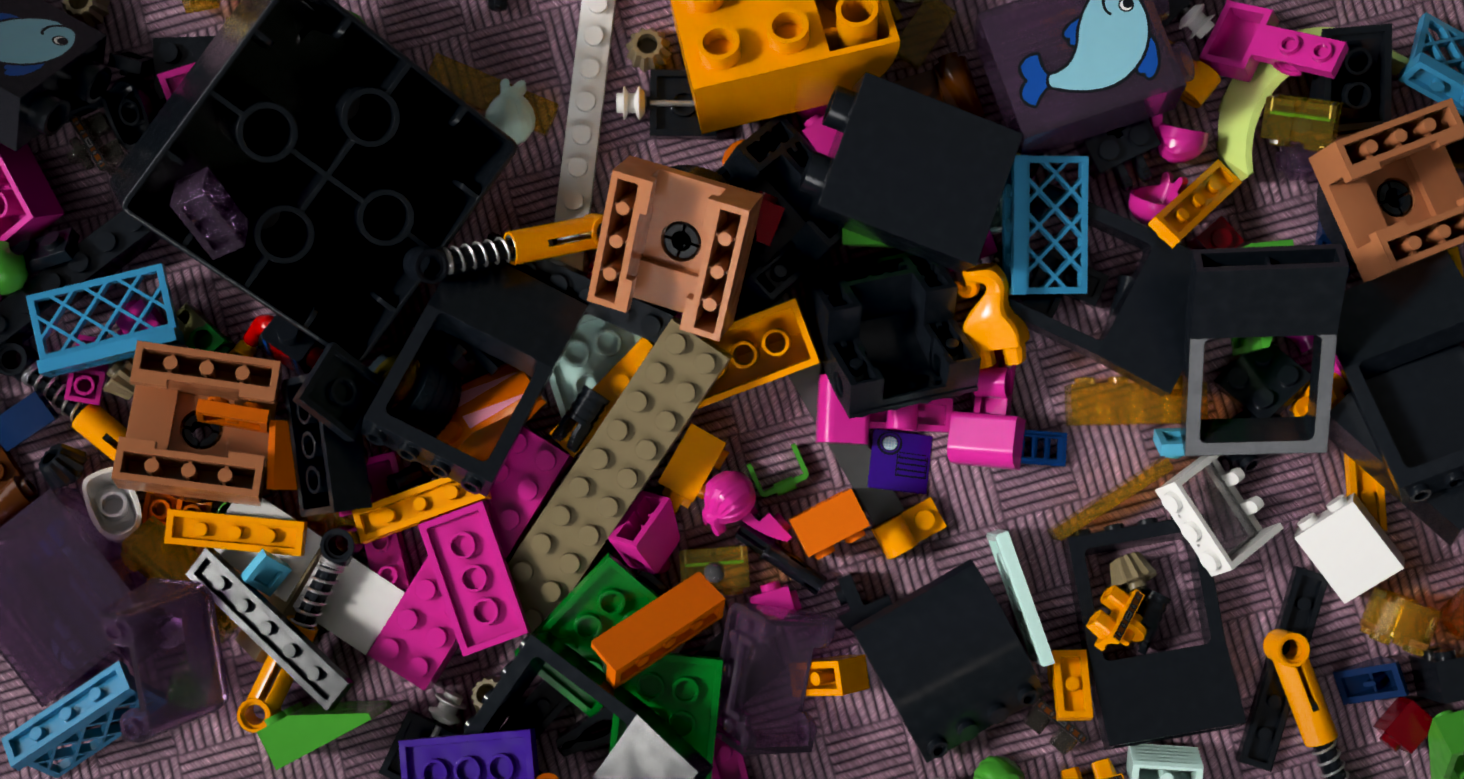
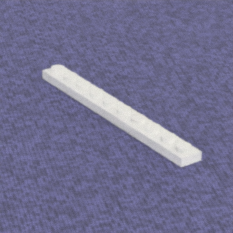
[552,0,616,271]

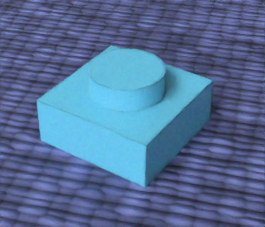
[1153,428,1185,459]
[240,549,292,596]

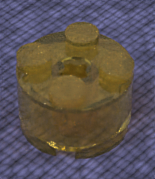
[1359,586,1443,657]

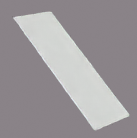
[204,498,405,655]

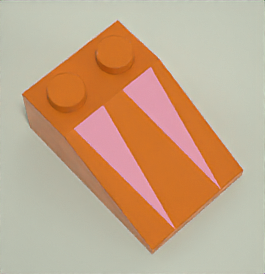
[436,364,546,461]

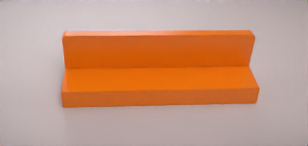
[591,572,726,690]

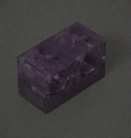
[170,167,249,260]

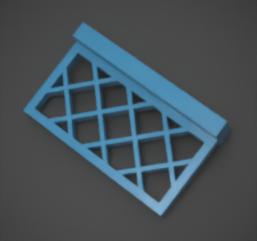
[1398,12,1464,117]
[1002,155,1089,295]
[26,263,186,378]
[1,661,171,779]

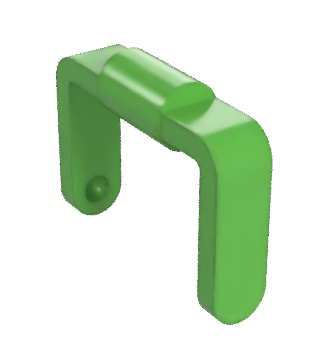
[746,443,809,497]

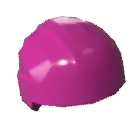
[1149,108,1209,164]
[1128,171,1188,227]
[701,471,757,536]

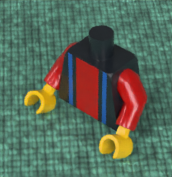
[229,314,325,376]

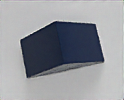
[1333,656,1410,705]

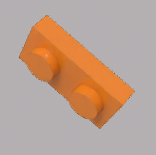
[195,396,270,433]

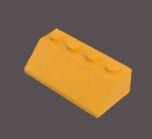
[698,298,821,409]

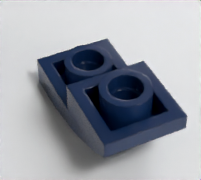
[0,389,59,452]

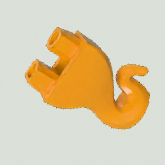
[955,262,1030,369]

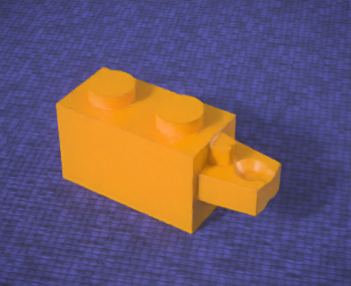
[658,423,729,514]

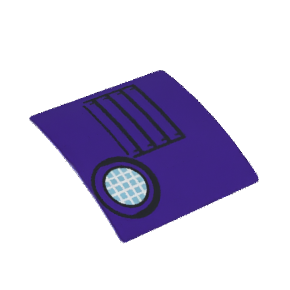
[867,429,932,494]

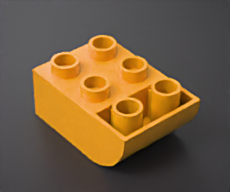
[670,0,900,134]

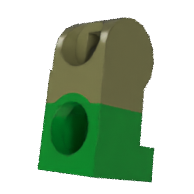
[167,302,236,354]

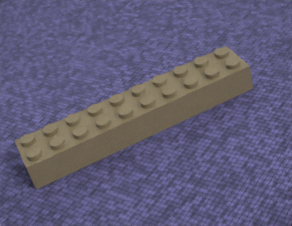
[508,317,733,635]

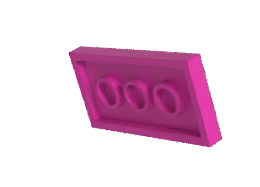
[418,501,531,657]

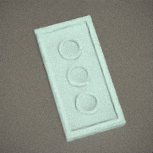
[986,529,1055,667]

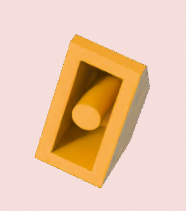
[788,654,870,696]

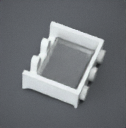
[1155,455,1284,577]

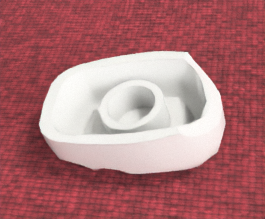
[82,467,142,543]

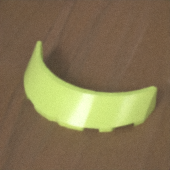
[1216,27,1409,181]

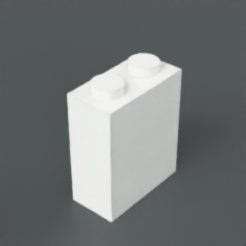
[1294,492,1405,604]

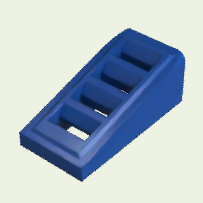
[1021,430,1067,467]

